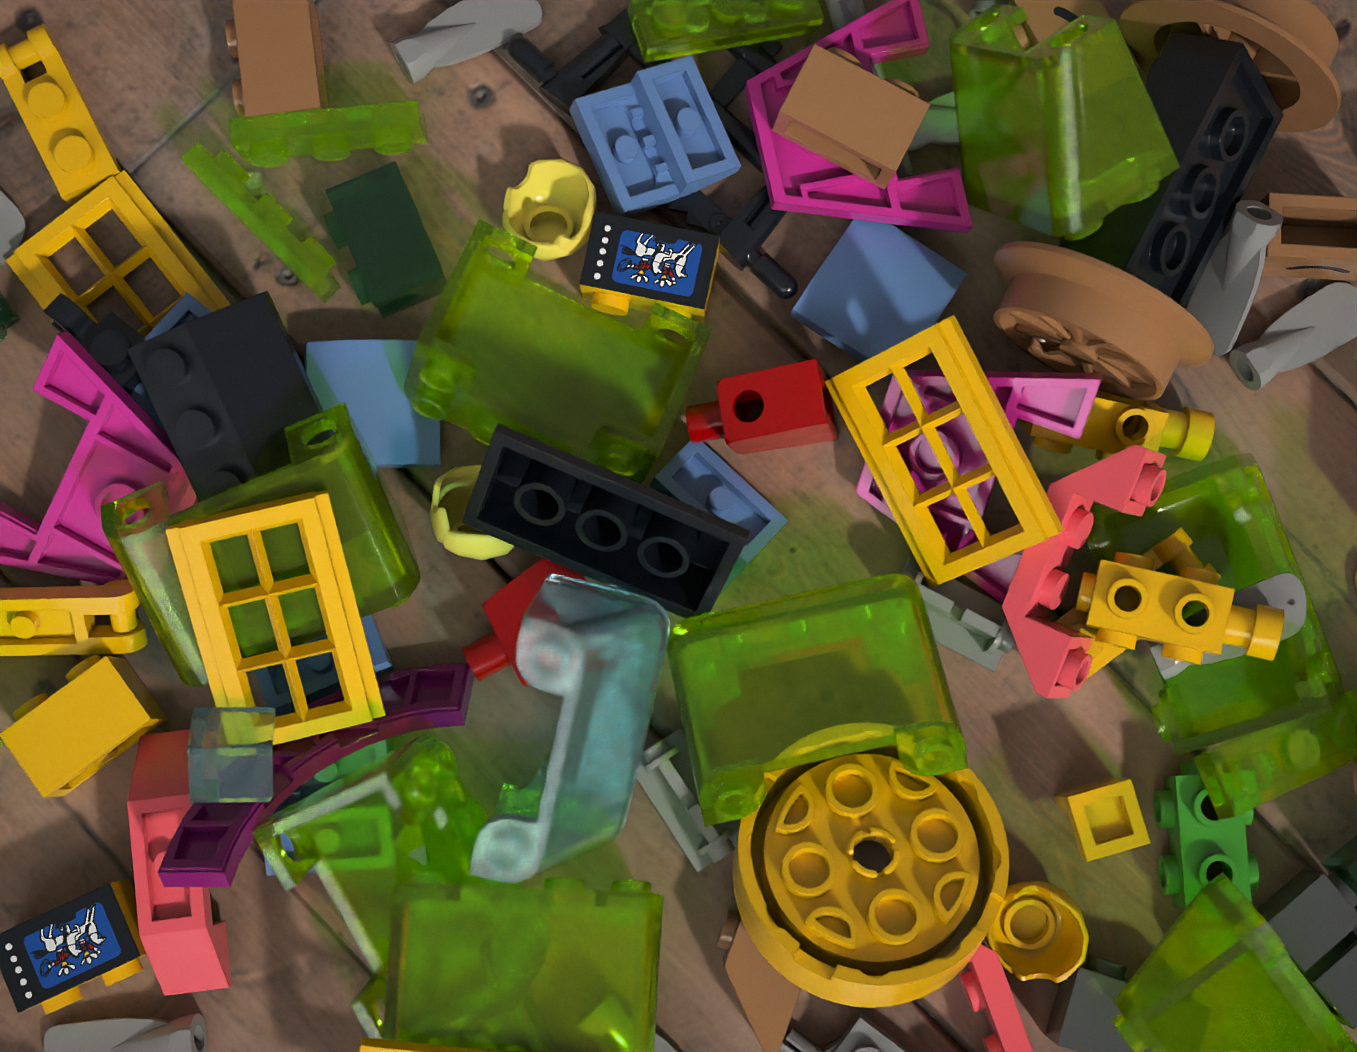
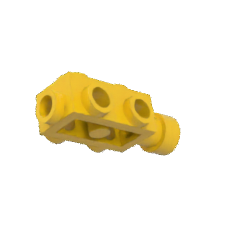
[1019,390,1215,462]
[1075,552,1285,665]

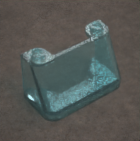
[468,573,670,883]

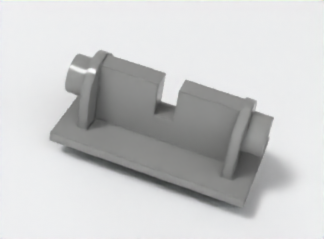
[880,557,1015,672]
[627,728,741,872]

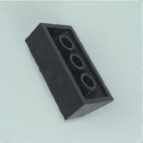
[127,291,376,589]
[461,423,750,626]

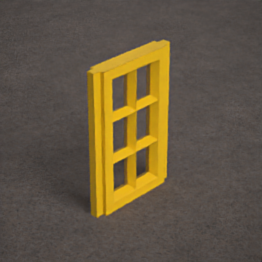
[5,170,232,338]
[825,315,1064,587]
[165,490,386,753]

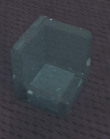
[187,707,276,803]

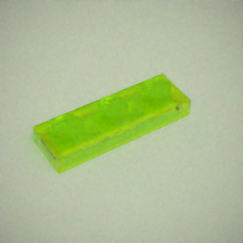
[627,0,824,63]
[229,100,428,168]
[180,142,342,304]
[1193,689,1357,820]

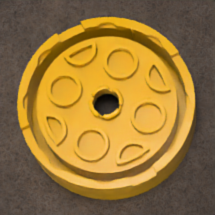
[733,724,1009,1008]

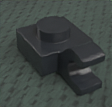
[43,293,145,394]

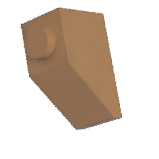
[716,908,801,1052]

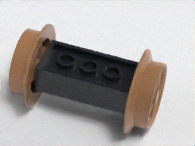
[993,0,1341,401]

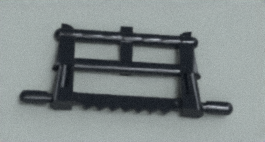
[507,0,798,299]

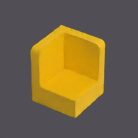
[1053,777,1151,862]

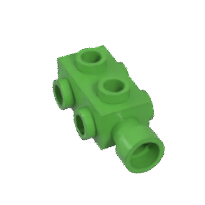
[1153,761,1259,961]

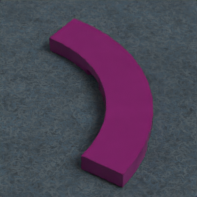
[158,662,474,887]

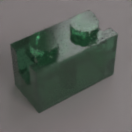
[323,161,452,318]

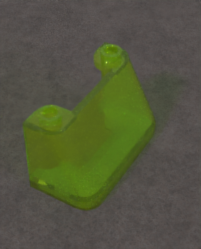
[1086,453,1344,755]
[666,573,968,827]
[1111,872,1357,1052]

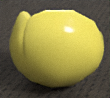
[502,158,597,261]
[430,464,514,560]

